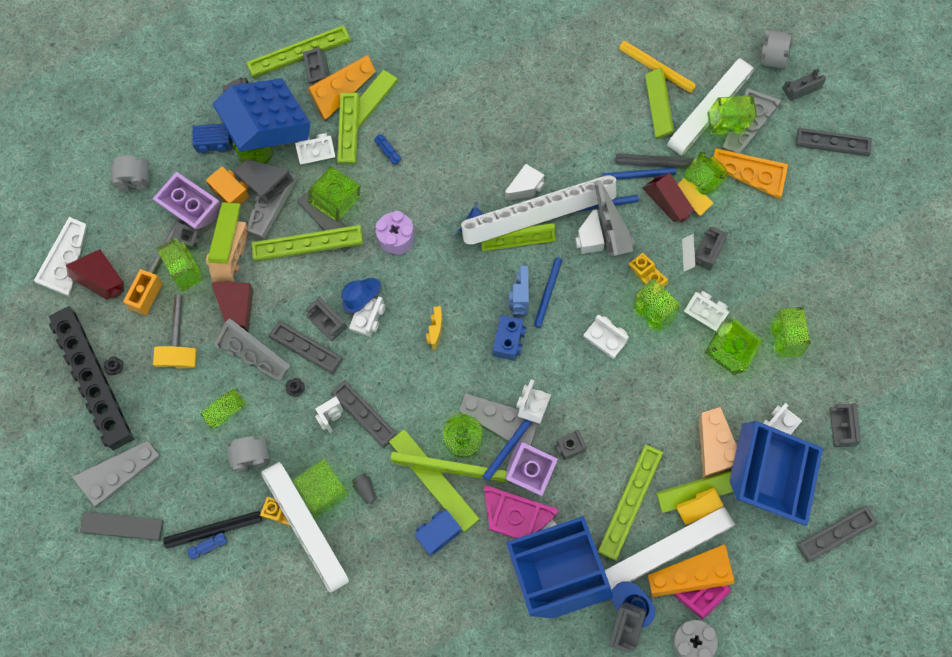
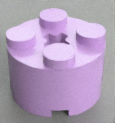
[376,211,415,255]

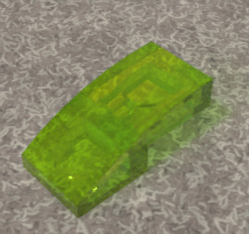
[201,389,245,429]

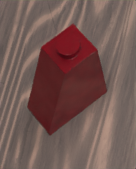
[642,173,694,222]
[66,249,124,300]
[212,282,253,332]

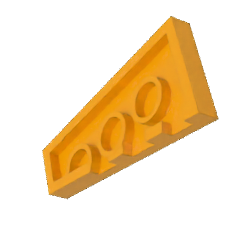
[307,55,376,120]
[711,148,788,200]
[648,544,734,597]

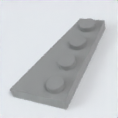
[246,172,298,239]
[213,319,290,381]
[459,393,538,446]
[72,441,161,508]

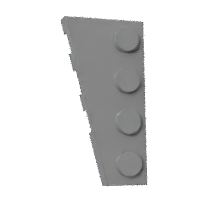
[722,88,781,154]

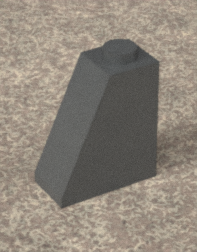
[234,159,294,205]

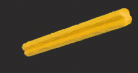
[619,41,696,93]

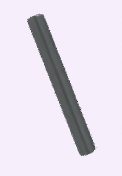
[615,153,707,170]

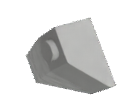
[594,180,635,256]

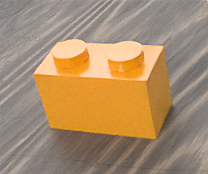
[206,166,249,204]
[123,269,163,316]

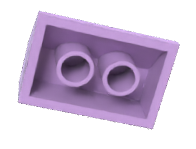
[153,172,221,230]

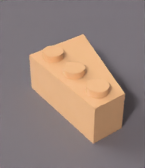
[206,221,248,282]
[699,407,737,478]

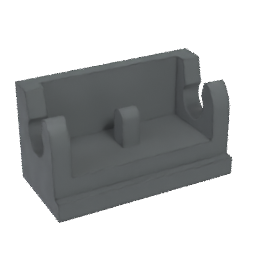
[303,47,330,85]
[782,68,826,102]
[695,227,728,271]
[306,296,347,342]
[830,403,861,447]
[609,602,647,653]

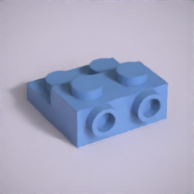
[509,266,529,318]

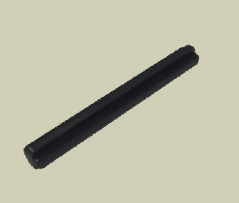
[163,511,262,548]

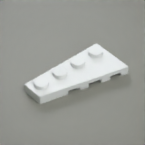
[34,217,87,297]

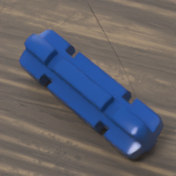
[374,134,402,165]
[187,533,227,559]

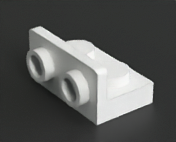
[295,133,336,165]
[684,290,730,332]
[349,297,386,337]
[583,315,629,360]
[516,379,551,424]
[315,397,344,433]
[763,403,802,435]

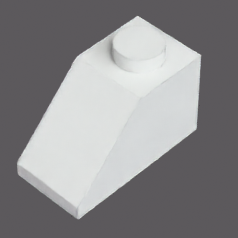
[505,164,545,201]
[575,210,605,254]

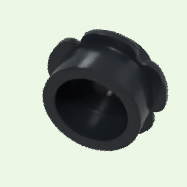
[104,356,123,375]
[286,378,305,397]

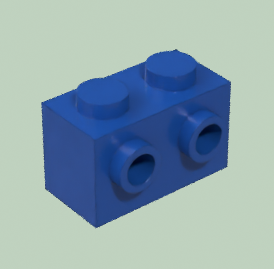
[493,315,526,361]
[415,509,462,557]

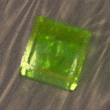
[707,96,757,135]
[308,166,361,222]
[156,238,202,292]
[633,278,681,332]
[770,307,811,358]
[704,317,763,375]
[292,459,349,518]

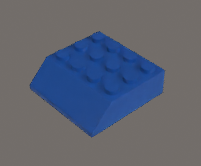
[213,78,310,152]
[730,421,823,526]
[506,516,613,618]

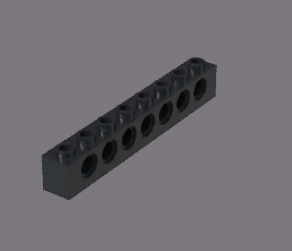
[48,306,135,451]

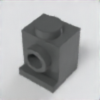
[169,222,200,250]
[555,429,587,460]

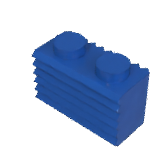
[192,124,232,154]

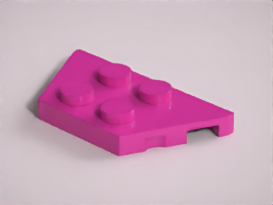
[484,485,559,539]

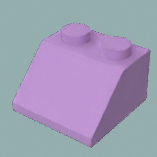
[505,442,558,496]

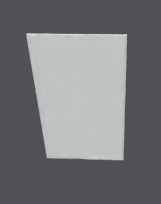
[682,234,695,272]

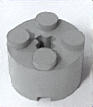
[760,30,792,69]
[111,156,149,192]
[226,436,270,473]
[672,620,718,657]

